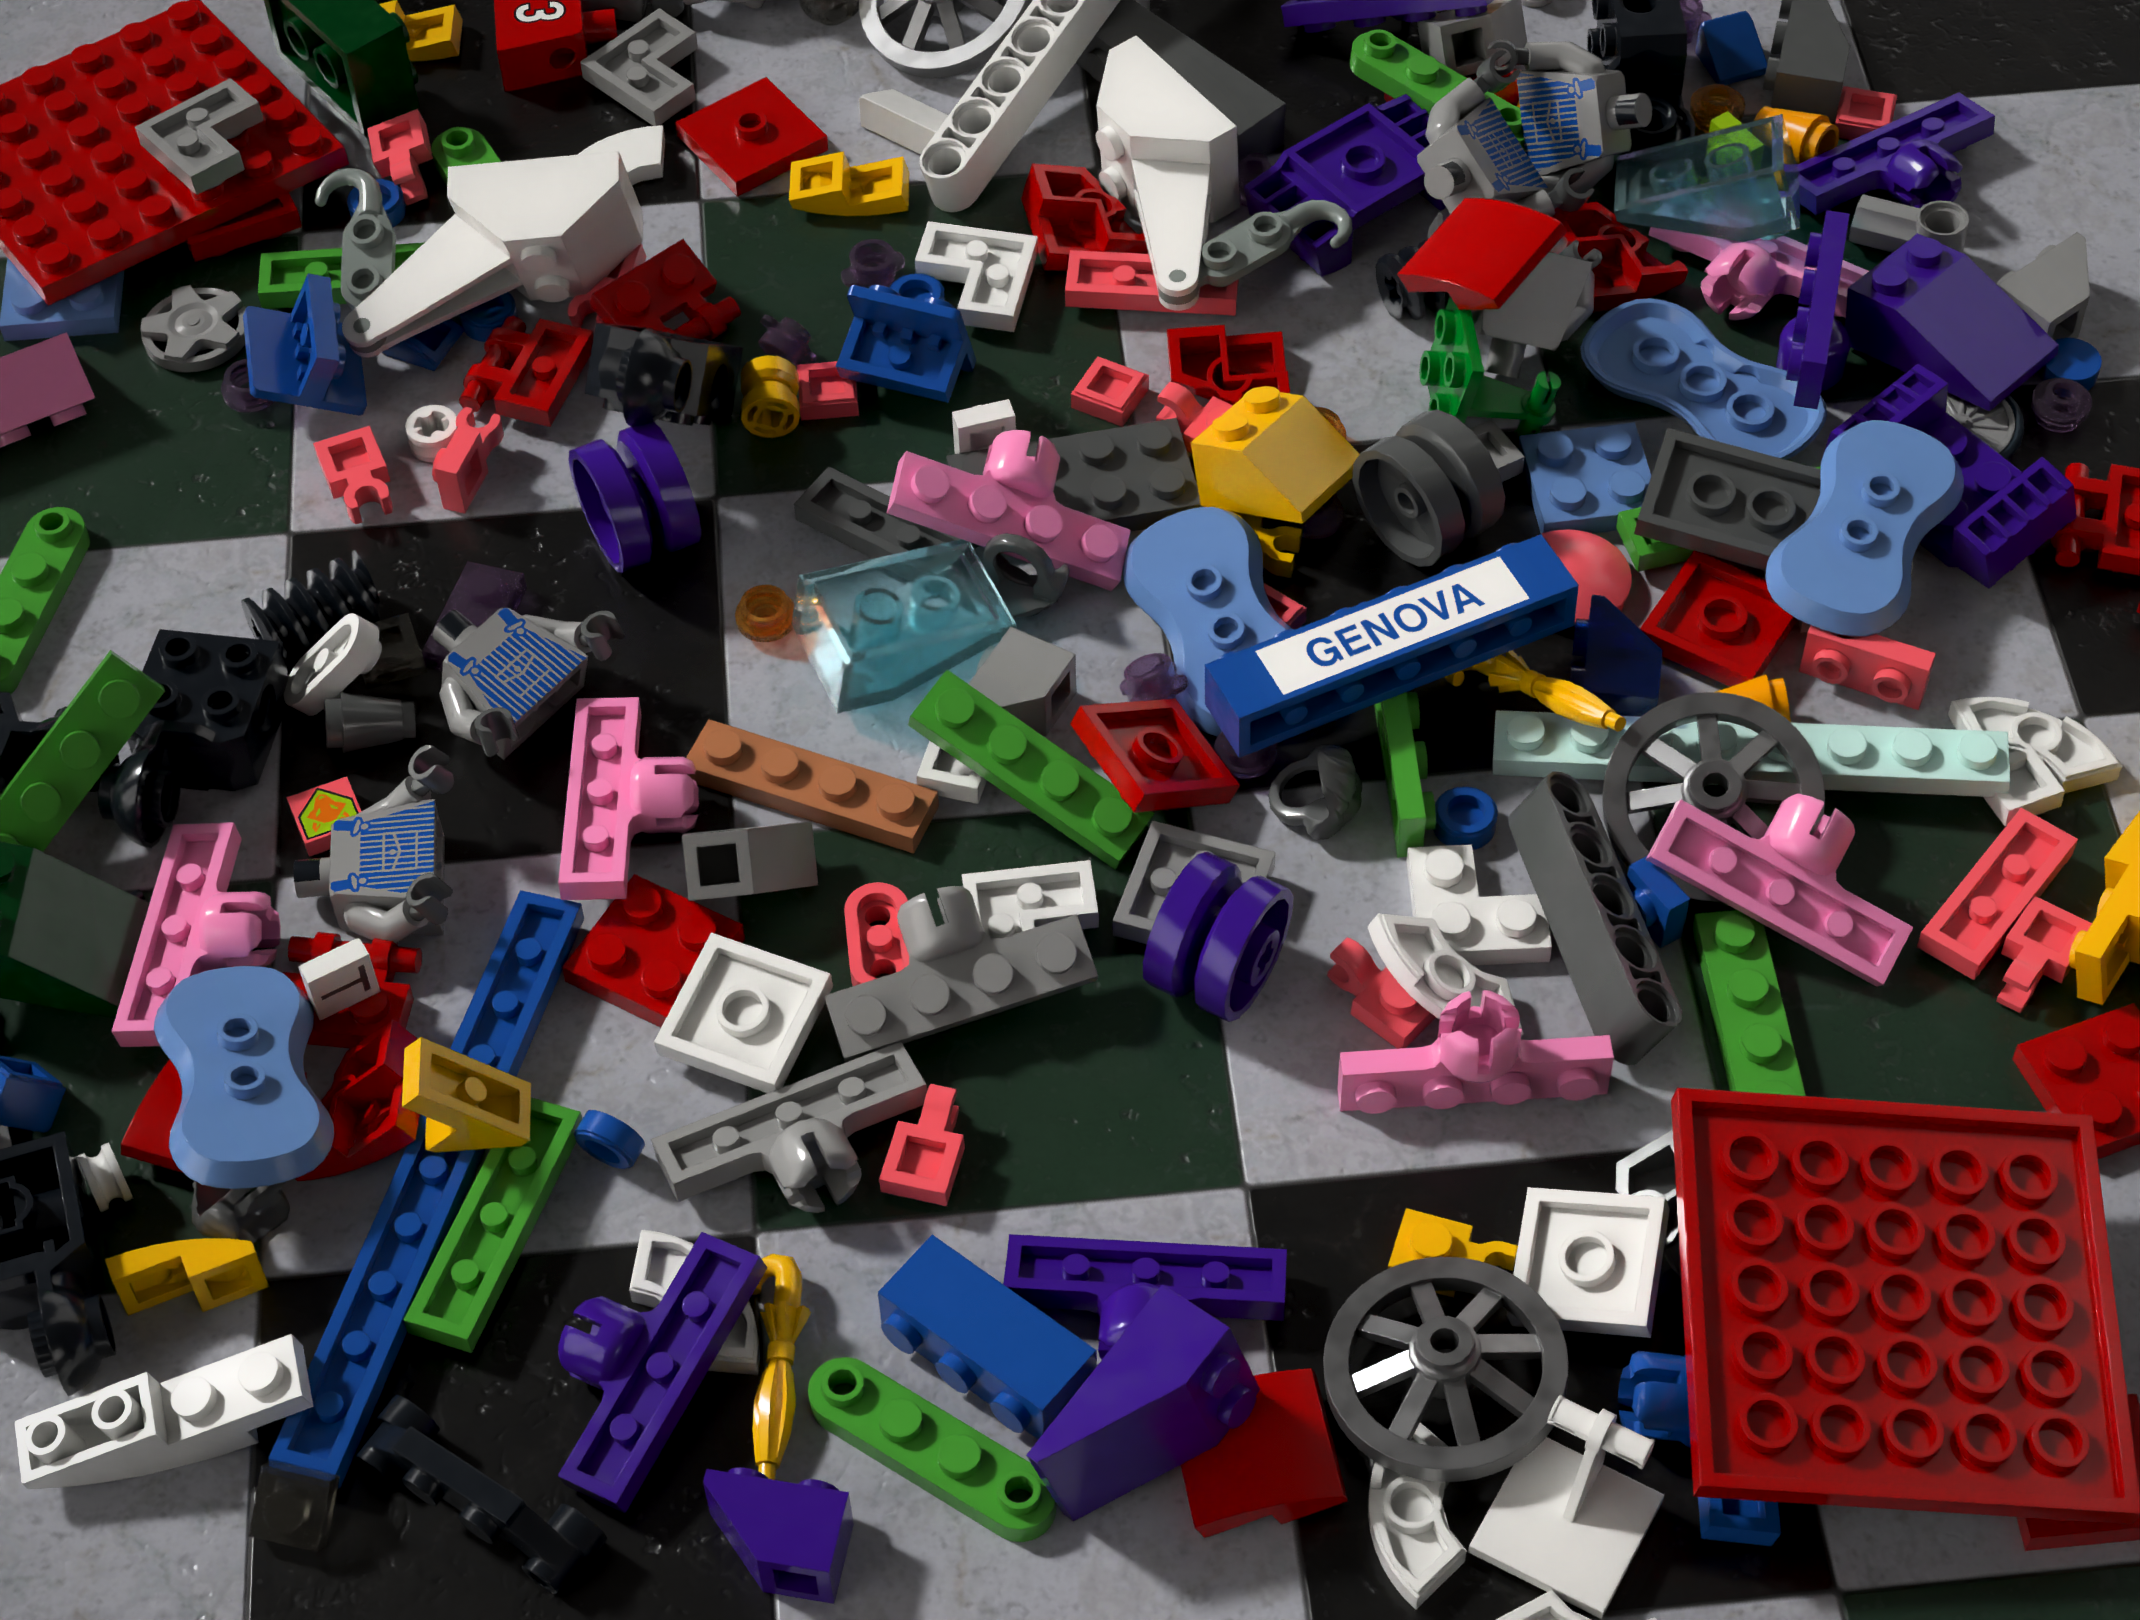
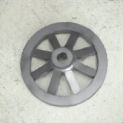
[859,0,1033,78]
[1602,692,1825,907]
[1323,1257,1568,1482]

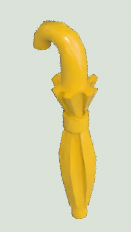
[1445,650,1626,732]
[752,1254,811,1480]

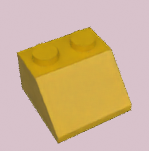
[1190,386,1360,524]

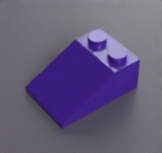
[1845,233,2059,411]
[1026,1284,1260,1521]

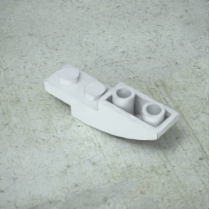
[15,1334,313,1490]

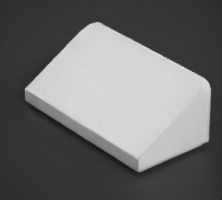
[859,89,948,154]

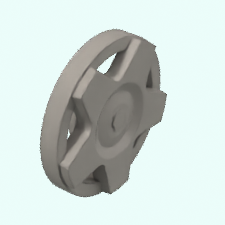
[141,285,246,372]

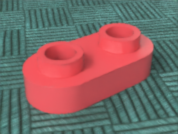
[844,882,909,986]

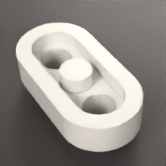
[284,613,382,716]

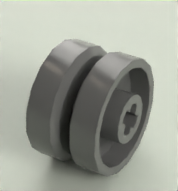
[1352,410,1505,567]

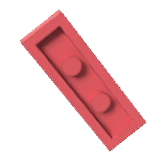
[1065,250,1239,316]
[1917,807,2078,980]

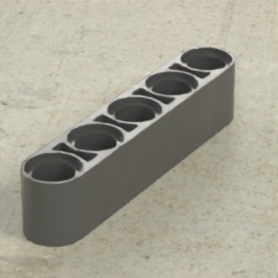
[1508,772,1682,1065]

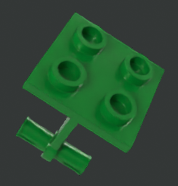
[1419,296,1561,442]

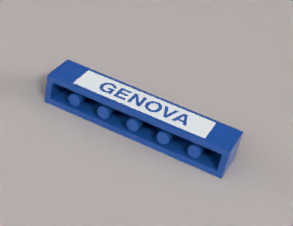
[1205,534,1579,758]

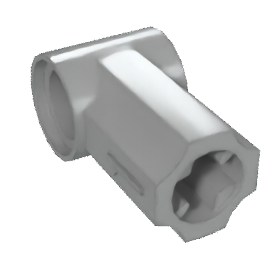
[1849,194,1969,253]

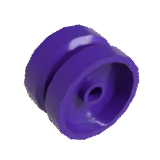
[568,422,701,573]
[1143,852,1294,1022]

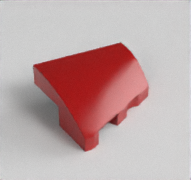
[1167,324,1290,405]
[295,1019,420,1182]

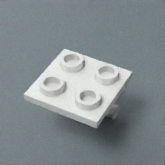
[1468,1395,1664,1619]

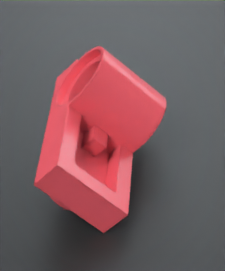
[1799,625,1936,710]

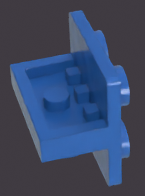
[243,273,367,416]
[835,285,976,403]

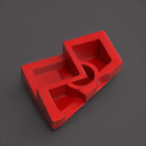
[1021,163,1149,271]
[1549,202,1688,313]

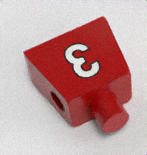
[494,0,618,92]

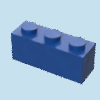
[878,1234,1097,1440]

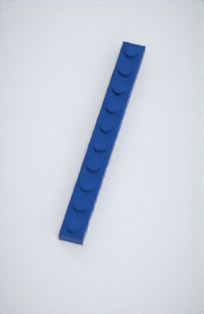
[268,890,584,1488]

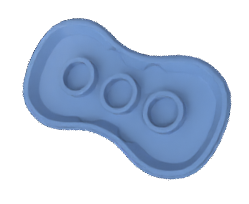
[1581,298,1827,460]
[1765,420,1964,637]
[1122,507,1292,737]
[154,966,334,1189]

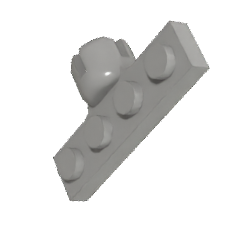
[824,886,1098,1063]
[651,1041,927,1213]

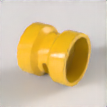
[740,355,800,438]

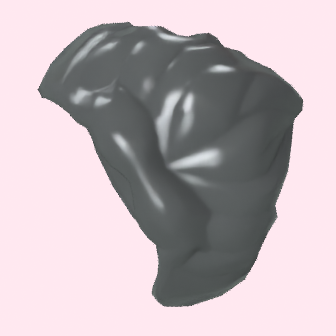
[971,533,1070,622]
[1268,745,1363,840]
[192,1181,290,1243]

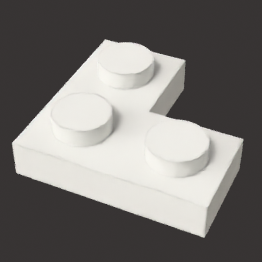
[915,221,1038,332]
[1406,844,1552,966]
[962,860,1099,938]

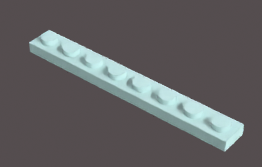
[1492,710,2010,797]

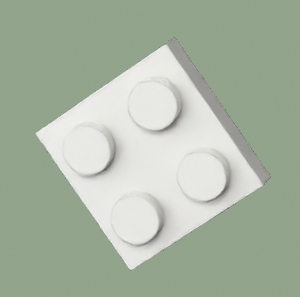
[654,932,833,1093]
[1507,1187,1670,1338]

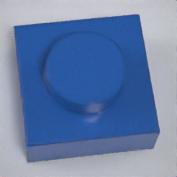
[1626,856,1690,949]

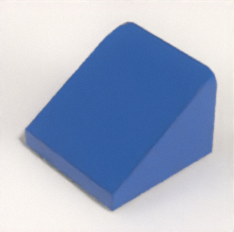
[1695,11,1767,87]
[382,319,465,371]
[0,1056,66,1132]

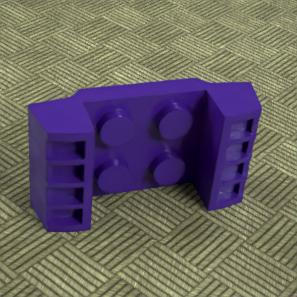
[1244,94,1446,277]
[1823,364,2077,589]

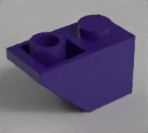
[703,1467,854,1604]

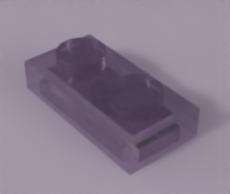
[422,561,527,670]

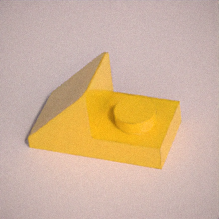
[402,1037,531,1152]

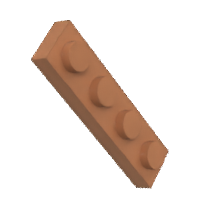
[686,719,939,854]

